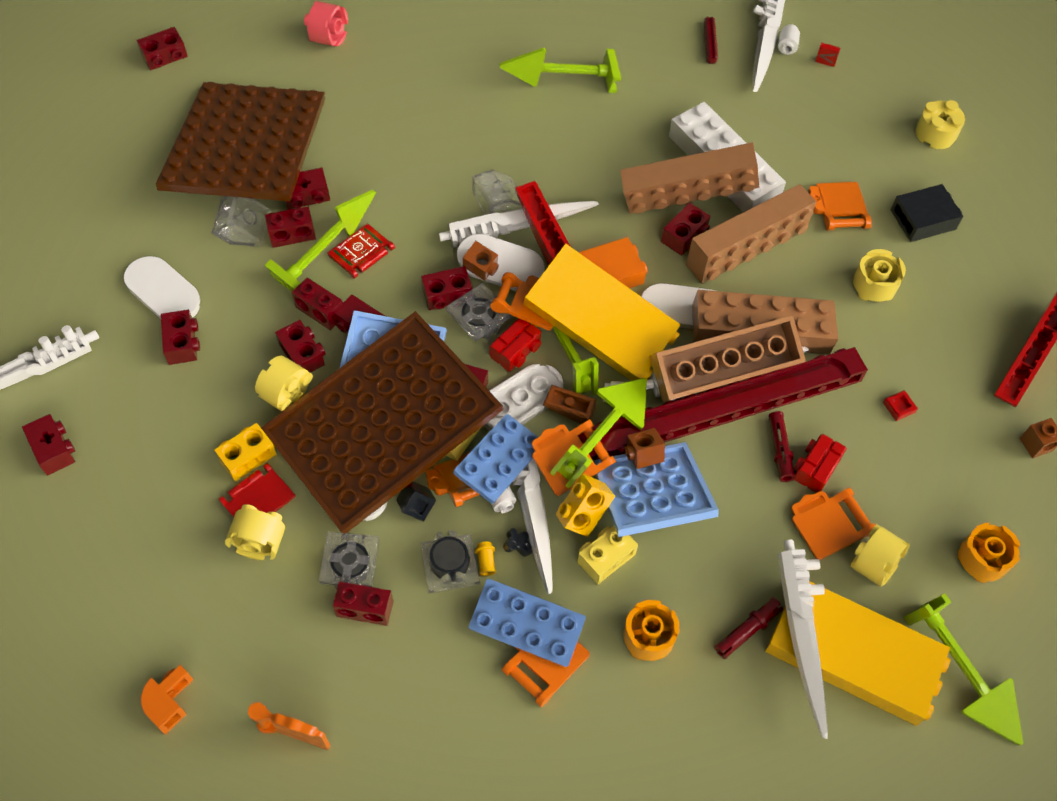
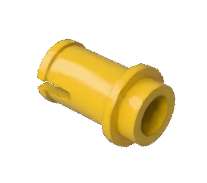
[475,541,496,576]

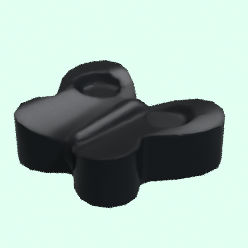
[503,528,532,557]

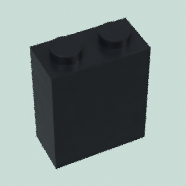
[890,184,963,242]

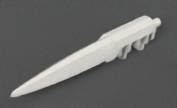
[752,0,785,92]
[439,201,599,248]
[0,325,100,390]
[513,459,553,594]
[778,540,828,739]

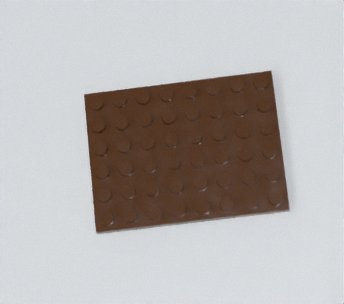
[156,82,325,202]
[261,311,504,535]

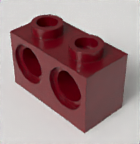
[136,27,188,71]
[661,202,711,256]
[265,206,316,248]
[421,266,473,310]
[292,277,343,331]
[161,309,200,365]
[275,320,326,373]
[332,581,394,626]

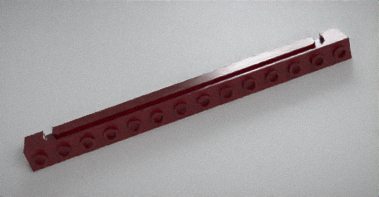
[578,347,868,460]

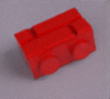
[489,318,542,372]
[794,434,847,493]

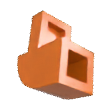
[141,665,193,735]

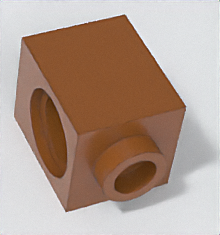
[463,240,499,281]
[1019,418,1057,459]
[625,428,665,469]

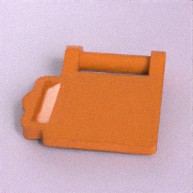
[808,182,872,231]
[490,272,553,331]
[532,420,616,496]
[425,452,480,507]
[791,488,875,560]
[501,642,590,707]
[248,702,330,750]

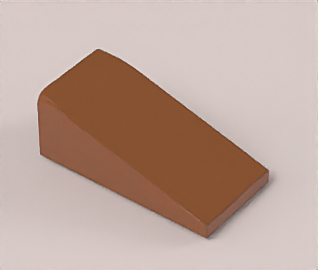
[543,385,597,424]

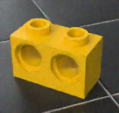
[214,423,277,482]
[555,473,615,537]

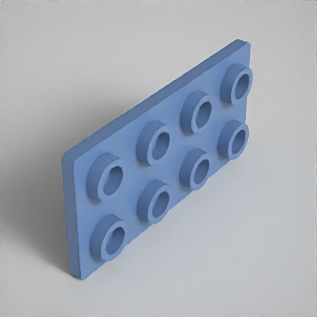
[453,414,538,504]
[469,579,586,667]

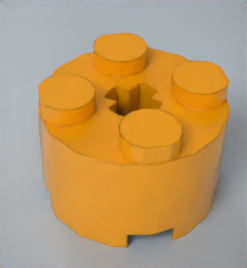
[957,523,1020,583]
[623,600,679,661]

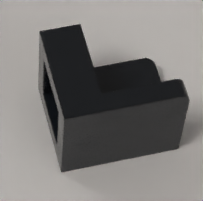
[396,481,436,522]

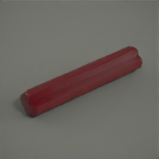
[704,16,718,64]

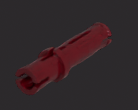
[768,411,795,482]
[714,597,783,660]

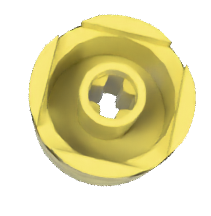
[915,100,965,149]
[853,249,906,302]
[255,355,313,411]
[225,504,285,560]
[850,524,910,587]

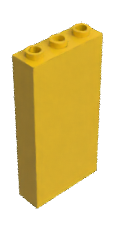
[523,244,681,381]
[765,581,951,726]

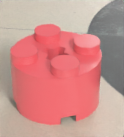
[304,1,348,46]

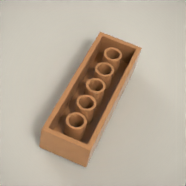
[620,142,759,214]
[686,184,817,284]
[692,290,838,354]
[650,315,806,402]

